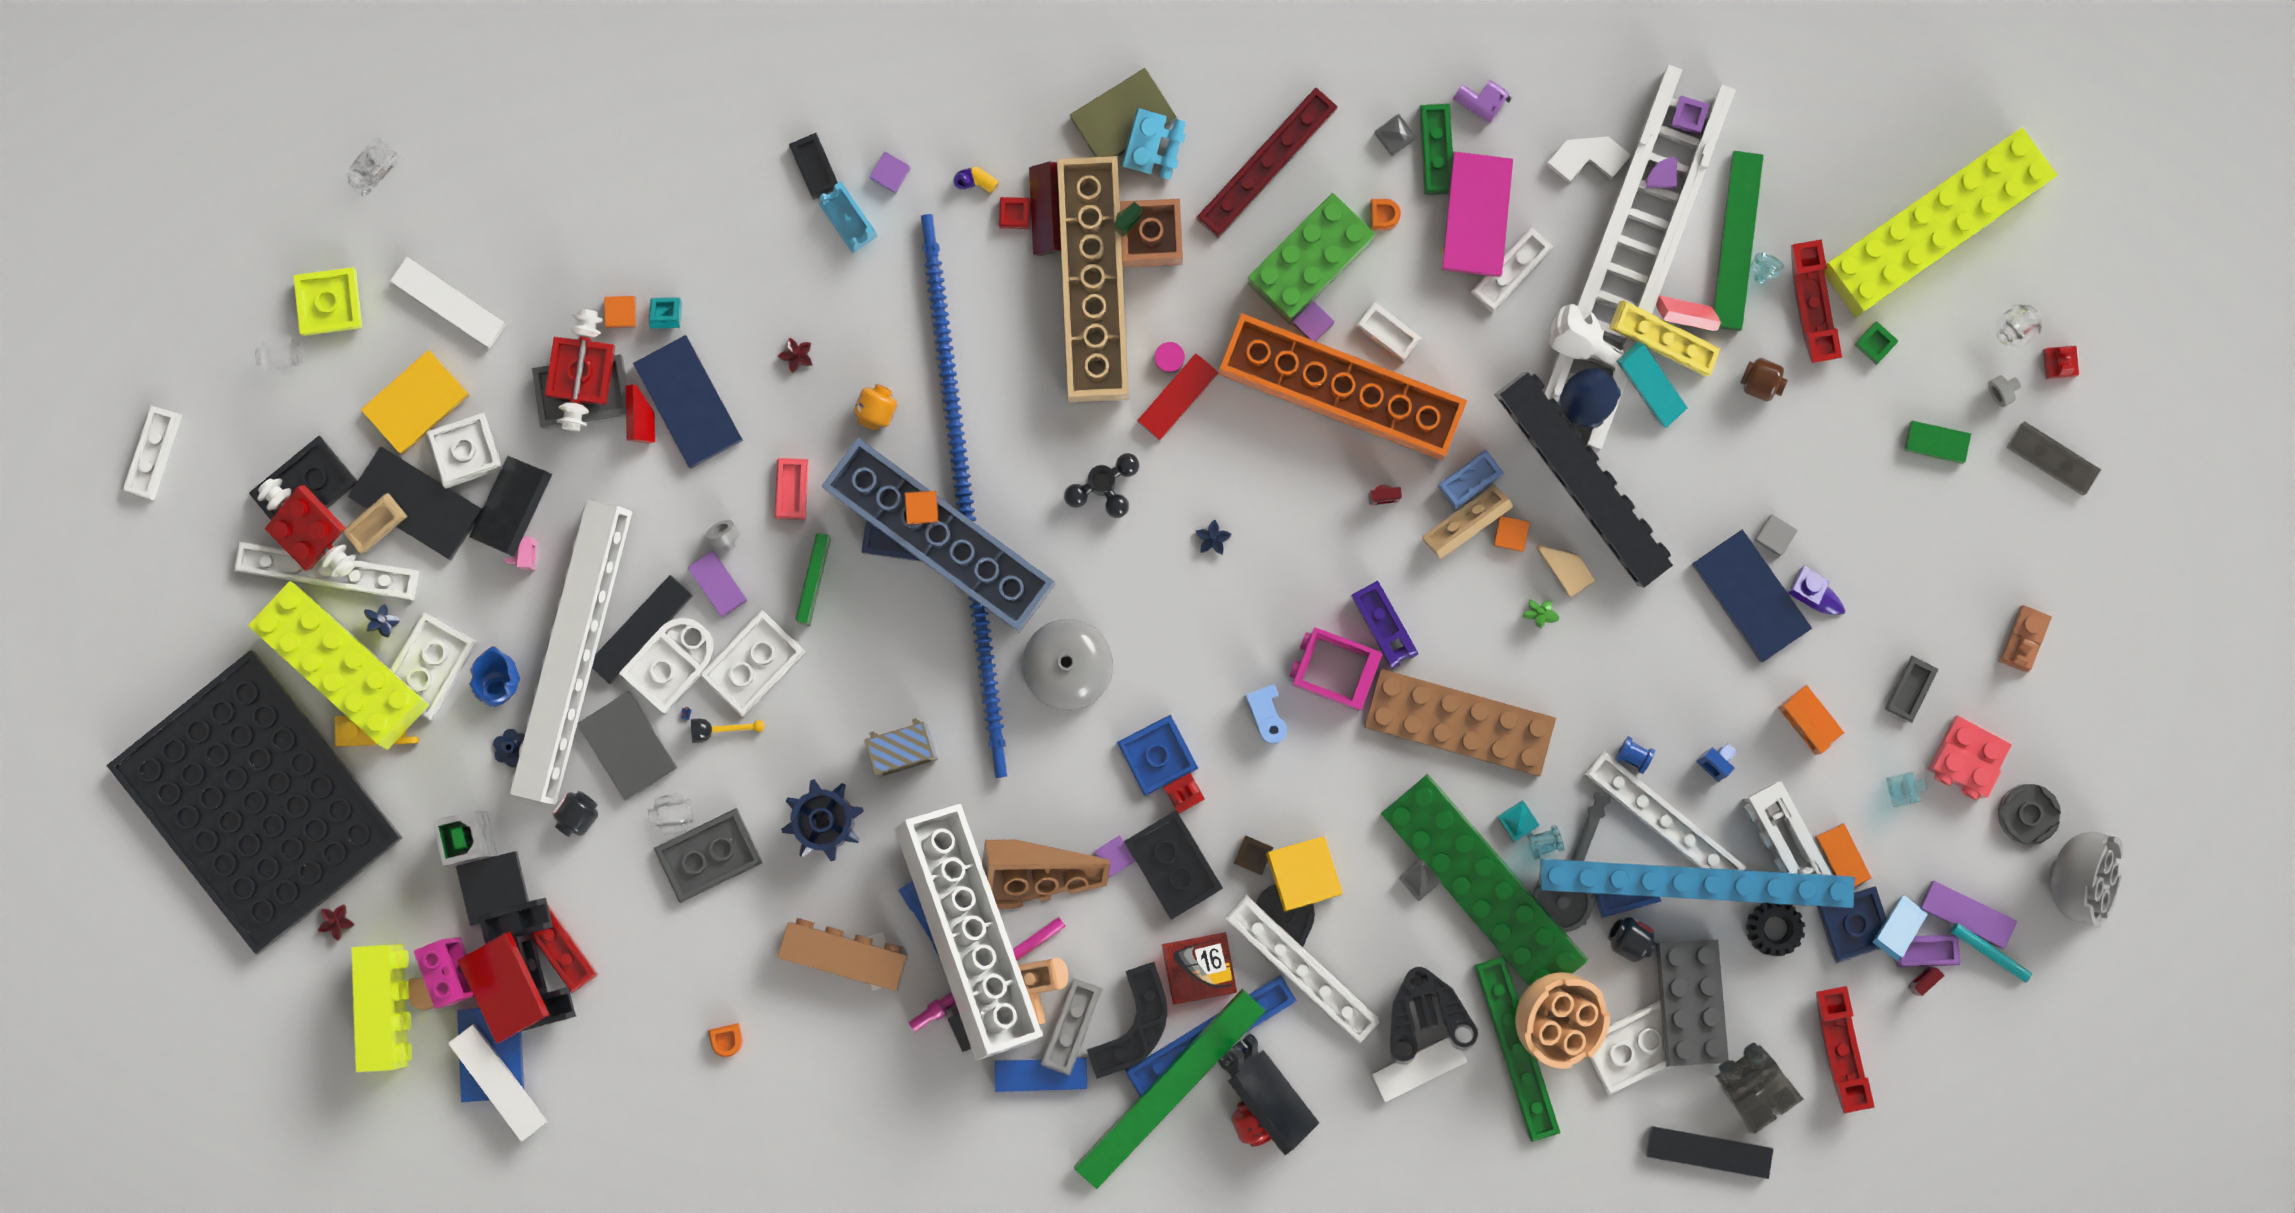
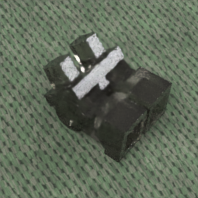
[1715,1042,1804,1134]

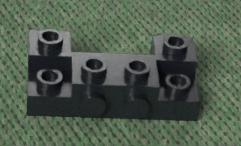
[478,898,576,1032]

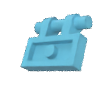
[1121,108,1186,180]

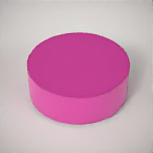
[1155,342,1185,373]

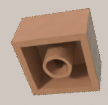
[1120,199,1183,268]

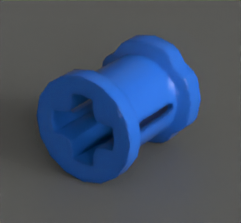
[1615,736,1655,774]

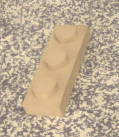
[1422,485,1513,559]

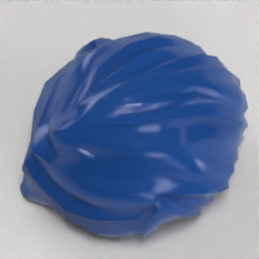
[469,646,520,707]

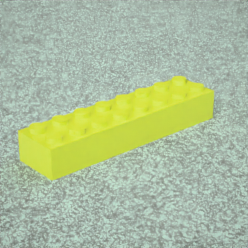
[1824,127,2058,318]

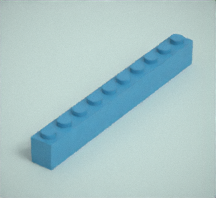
[1539,859,1855,908]

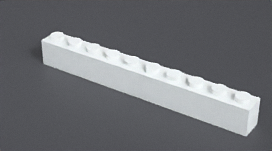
[510,500,632,805]

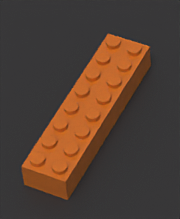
[1219,313,1467,461]

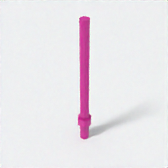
[908,917,1066,1032]

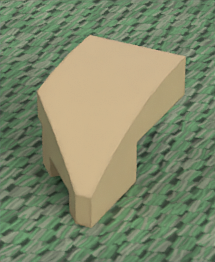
[1536,545,1595,598]

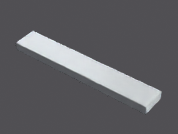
[234,542,420,601]
[1584,751,1747,870]
[1225,895,1380,1044]

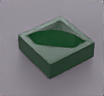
[1114,202,1142,237]

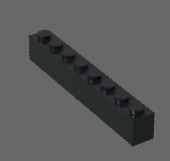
[1494,372,1673,588]

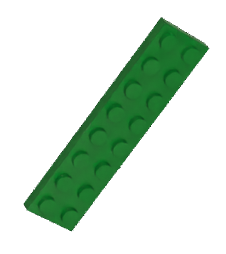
[1381,773,1588,986]

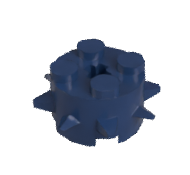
[781,779,864,861]

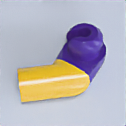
[953,167,999,194]

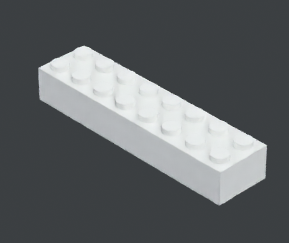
[895,804,1043,1061]

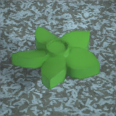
[1522,599,1559,628]

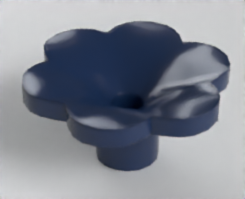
[493,729,525,767]

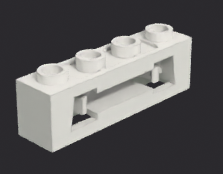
[1743,781,1832,907]

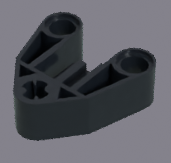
[1389,967,1478,1064]

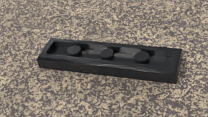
[592,575,693,684]
[1646,1126,1774,1179]

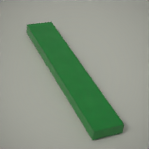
[1713,151,1764,331]
[1474,956,1561,1142]

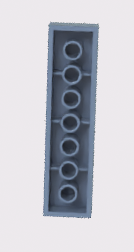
[822,438,1056,633]

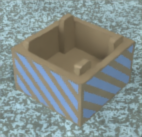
[864,718,938,777]

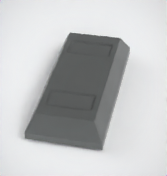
[1885,655,1939,723]

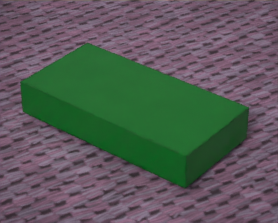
[1904,420,1971,464]

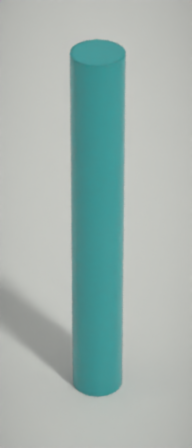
[1950,922,2032,983]

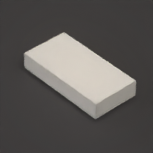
[1356,302,1422,363]

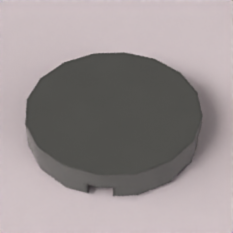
[1998,784,2061,844]

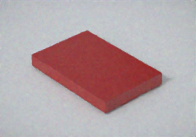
[457,932,549,1043]

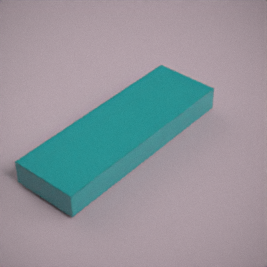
[1616,341,1688,428]

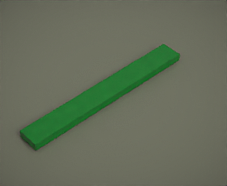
[1074,988,1266,1189]

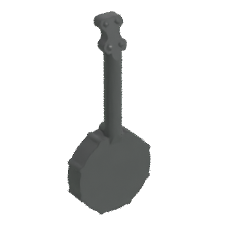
[1533,792,1611,933]

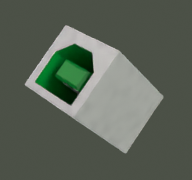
[432,811,497,866]

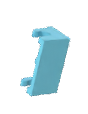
[819,181,877,253]

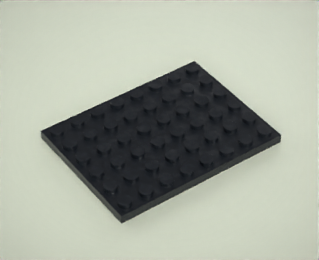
[106,650,403,955]

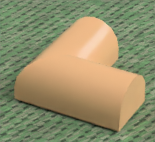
[1018,958,1068,1024]

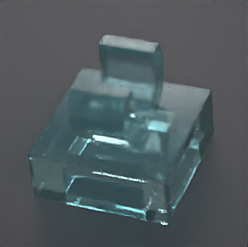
[1886,772,1927,807]

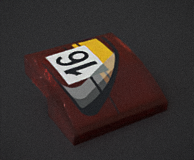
[1162,932,1237,1005]

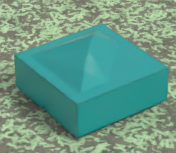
[648,297,682,329]
[1497,800,1540,842]

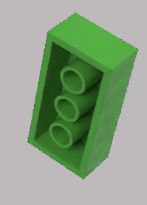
[1247,192,1375,325]

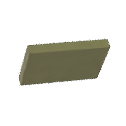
[1070,68,1177,157]

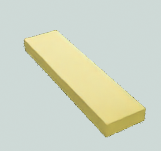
[1609,300,1720,376]

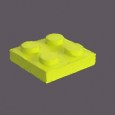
[293,267,362,336]

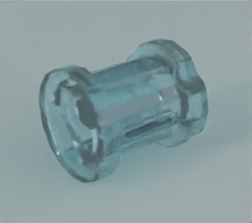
[1526,825,1565,860]

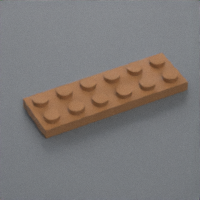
[1364,669,1556,777]

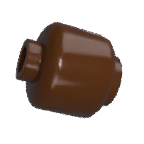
[1740,358,1788,402]

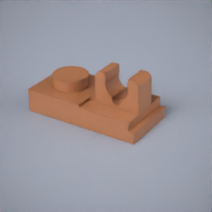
[1999,605,2052,673]

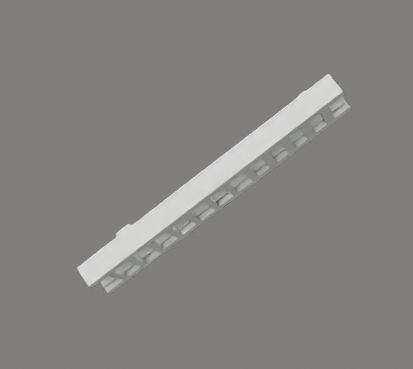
[1543,65,1736,453]

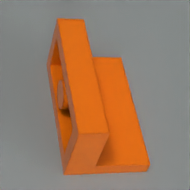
[1778,685,1845,755]

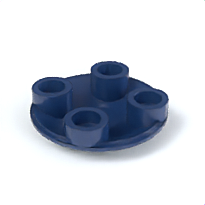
[1560,368,1621,428]

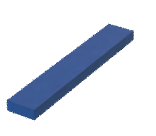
[1125,975,1297,1096]

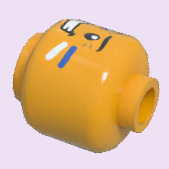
[854,384,898,431]

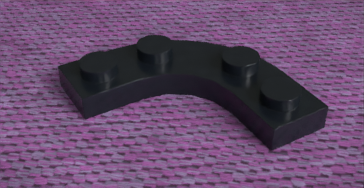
[1087,962,1167,1079]

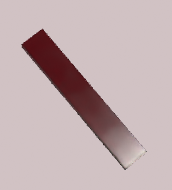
[1196,87,1338,239]

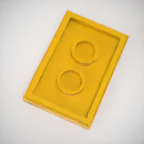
[360,350,470,455]

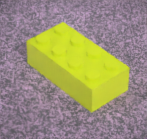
[351,944,412,1072]

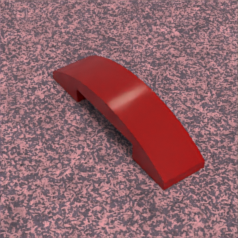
[1791,239,1842,363]
[1816,986,1875,1114]

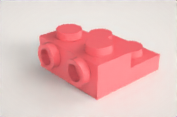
[1927,716,2012,800]

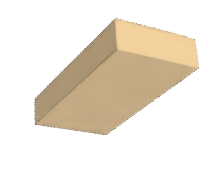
[343,493,407,555]

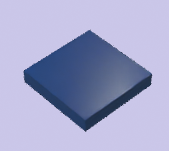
[1117,714,1198,796]

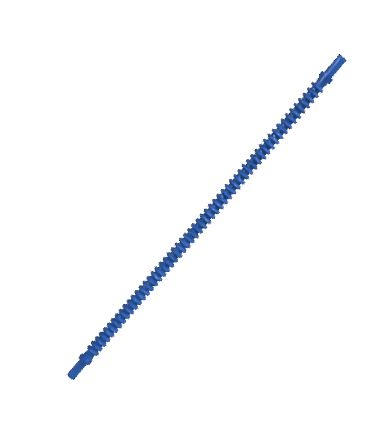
[921,214,1007,778]

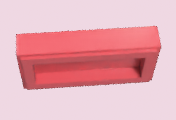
[1656,296,1721,331]
[775,458,809,520]

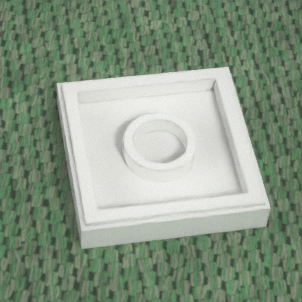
[427,412,503,489]

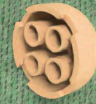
[1515,973,1610,1069]

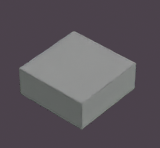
[1754,514,1798,557]

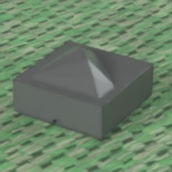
[1374,114,1416,156]
[1399,859,1441,901]

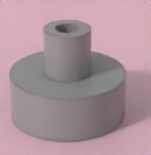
[1988,375,2021,407]
[706,520,739,552]

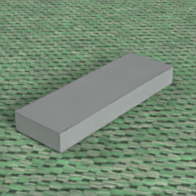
[1041,978,1102,1076]

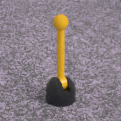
[691,718,765,743]

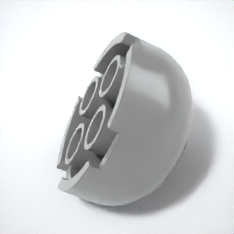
[1022,619,1113,711]
[2050,832,2123,927]

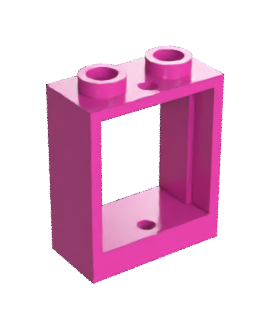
[1289,627,1383,711]
[413,937,474,1009]

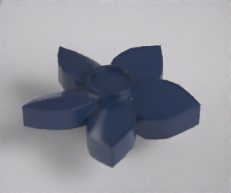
[1196,520,1232,555]
[364,604,400,638]

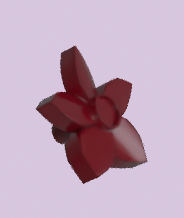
[777,338,813,373]
[318,904,355,941]

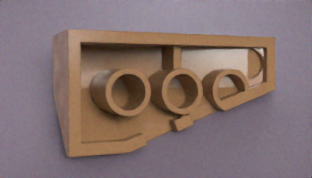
[982,839,1110,909]

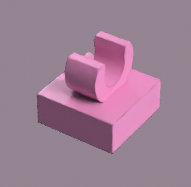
[504,537,537,570]

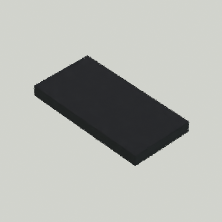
[348,446,482,560]

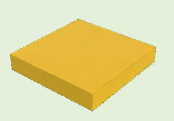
[1266,836,1343,912]

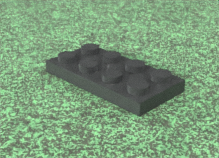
[1656,940,1729,1067]

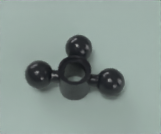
[1064,453,1140,518]

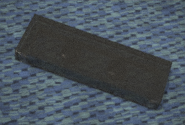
[2006,421,2102,496]

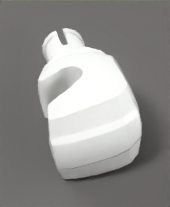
[1548,304,1624,368]

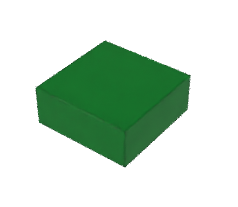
[1854,321,1899,365]

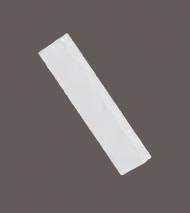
[390,257,507,349]
[448,1024,548,1142]

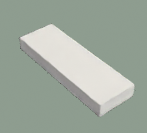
[1470,227,1553,313]
[122,405,182,501]
[1371,1036,1467,1102]

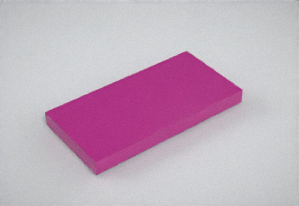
[1441,151,1513,277]

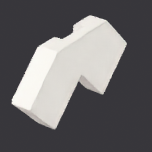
[1547,136,1631,183]

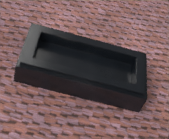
[789,133,838,200]

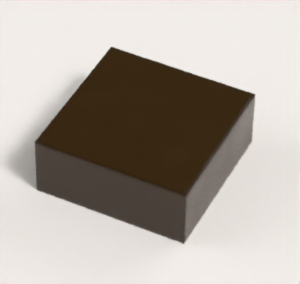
[1234,835,1274,875]

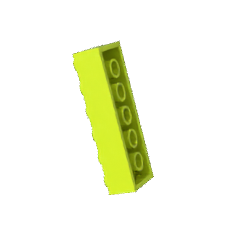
[248,581,430,750]

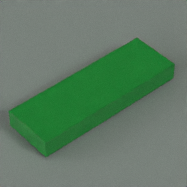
[1419,104,1453,195]
[796,533,831,626]

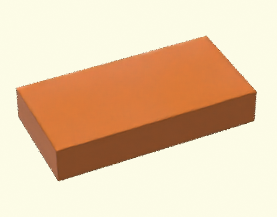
[1815,823,1872,887]

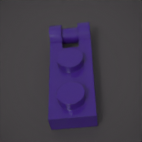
[1351,580,1419,669]

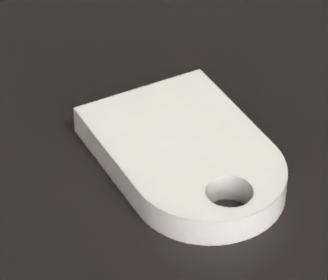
[619,618,714,714]

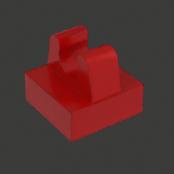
[2043,346,2079,379]
[1164,773,1205,814]

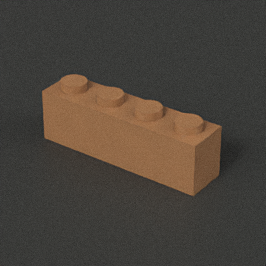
[778,918,908,991]

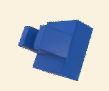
[1696,743,1737,782]

